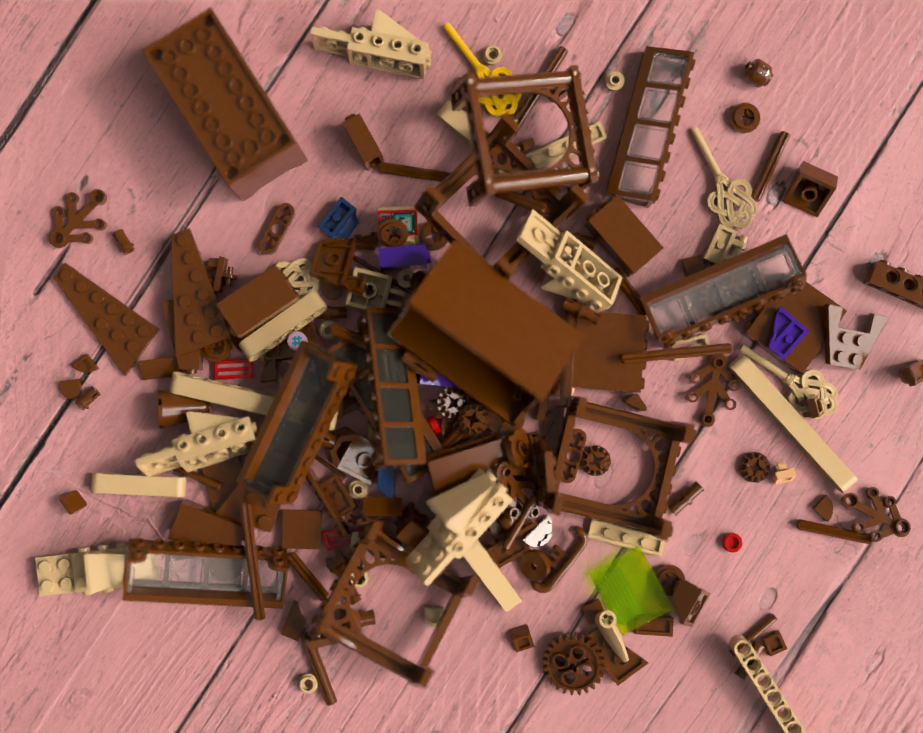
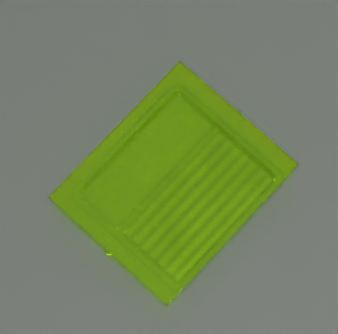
[589,546,674,636]

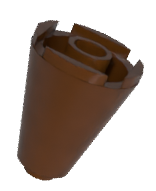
[158,390,210,429]

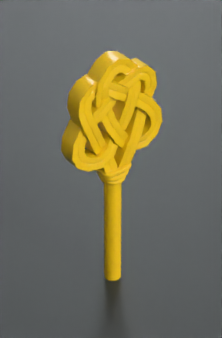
[444,23,521,117]

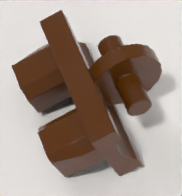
[208,256,238,293]

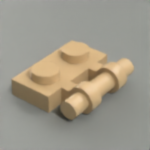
[703,224,748,264]

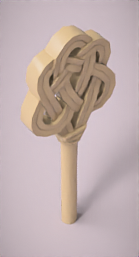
[691,127,758,229]
[276,258,321,299]
[739,344,838,419]

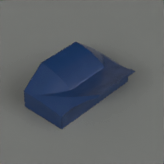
[317,197,359,239]
[378,465,396,498]

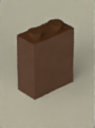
[342,113,385,170]

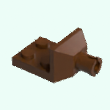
[322,426,390,485]
[304,608,376,650]

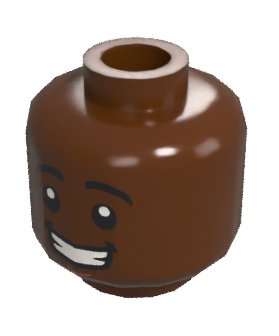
[743,59,773,88]

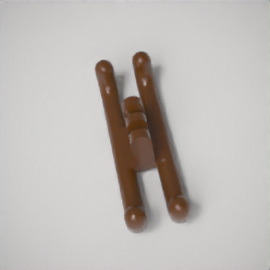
[531,526,588,593]

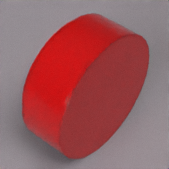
[427,415,442,435]
[722,533,742,553]

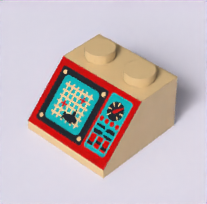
[378,206,419,246]

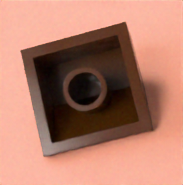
[783,161,838,217]

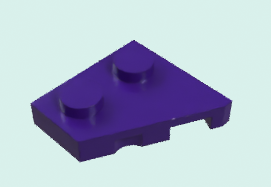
[767,306,809,360]

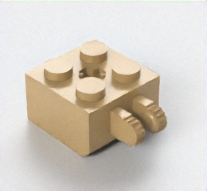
[345,267,405,315]

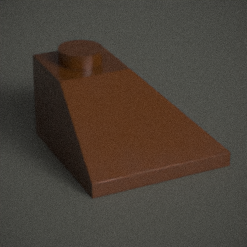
[673,578,710,627]

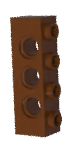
[863,260,923,309]

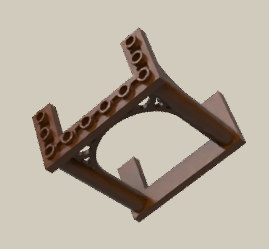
[449,65,599,207]
[414,112,590,279]
[543,396,696,542]
[310,520,480,689]

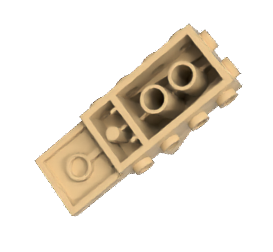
[311,9,432,79]
[516,210,623,313]
[135,412,260,477]
[405,469,513,586]
[35,542,160,596]

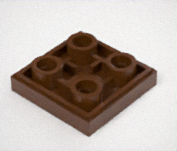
[282,509,322,549]

